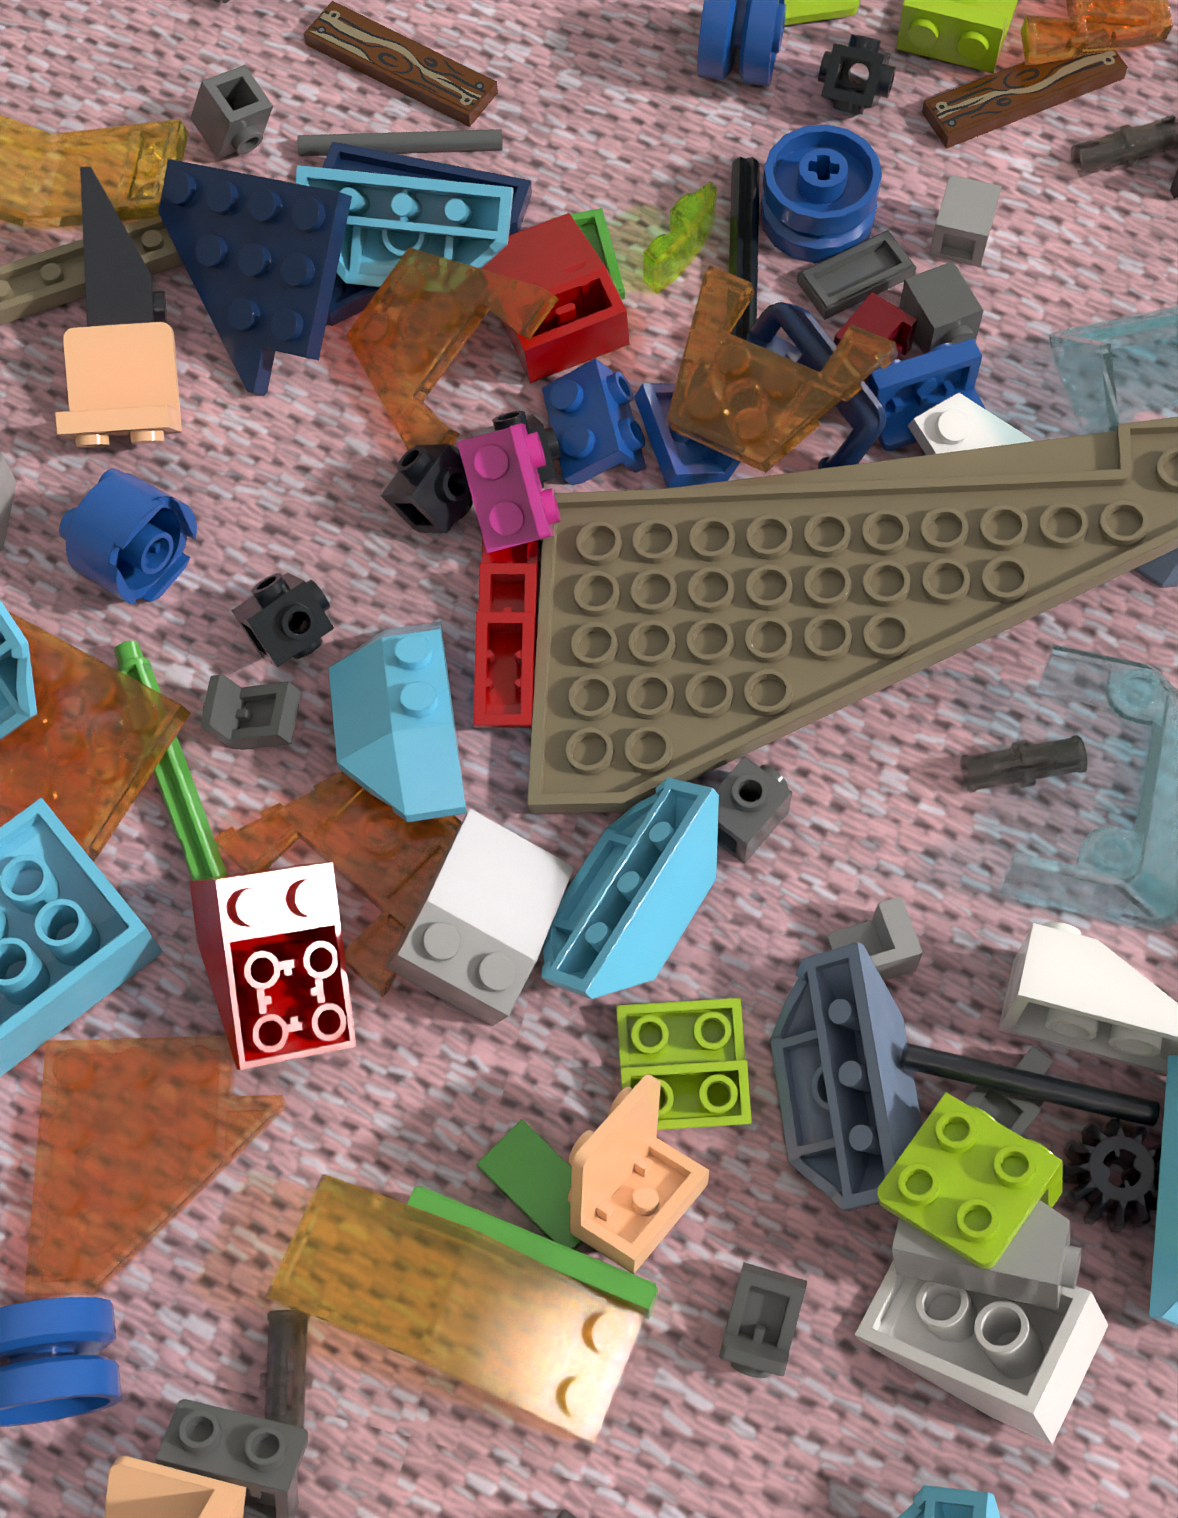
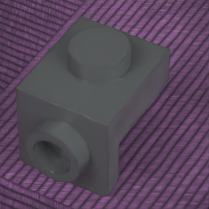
[201,674,302,750]
[719,1262,807,1378]

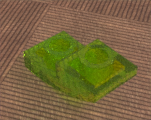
[643,182,717,294]

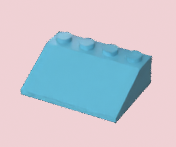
[0,797,163,1077]

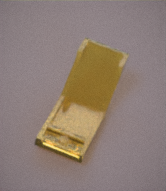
[0,114,189,229]
[265,1174,645,1443]

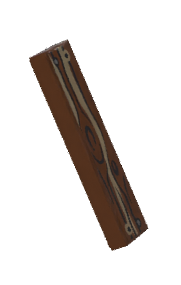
[304,1,498,127]
[922,32,1128,149]

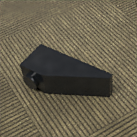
[80,167,167,327]

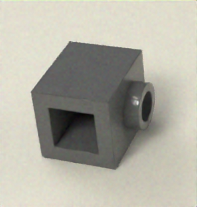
[190,65,273,159]
[899,261,984,354]
[715,757,792,864]

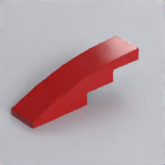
[473,536,540,728]

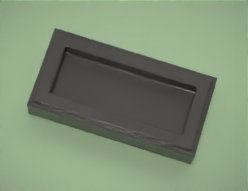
[797,230,916,320]

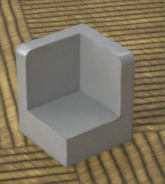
[929,176,1002,267]
[827,897,923,981]

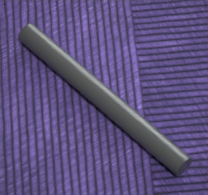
[297,129,503,156]

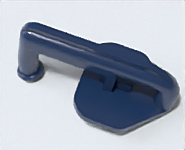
[740,302,886,469]

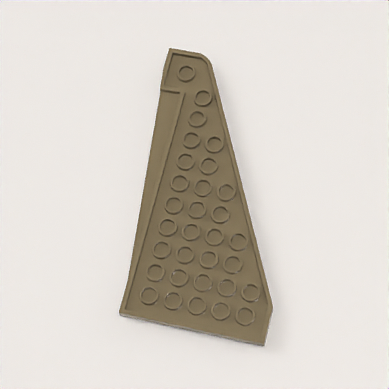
[527,417,1178,814]

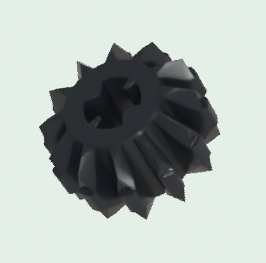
[1063,1118,1162,1233]

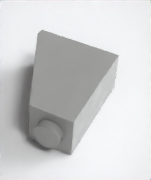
[892,1127,1082,1310]

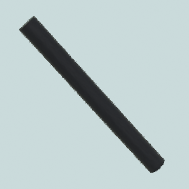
[900,1043,1160,1127]

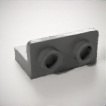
[155,1399,308,1518]

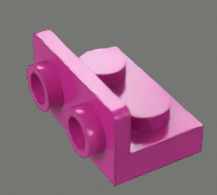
[457,423,561,553]

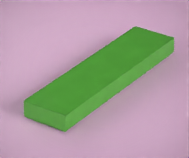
[405,1186,658,1319]

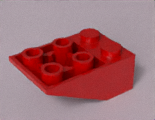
[480,213,630,383]
[189,862,357,1070]

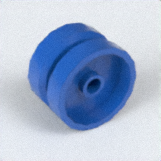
[697,0,787,87]
[760,124,882,263]
[0,1297,122,1427]

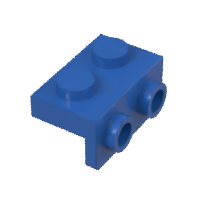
[868,338,985,451]
[542,358,646,485]
[634,365,747,487]

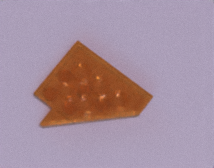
[0,611,191,862]
[25,1035,286,1298]

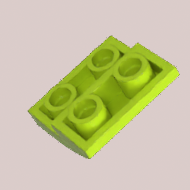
[616,998,752,1130]

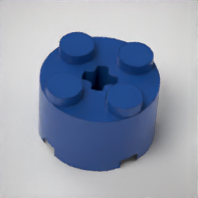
[59,468,197,604]

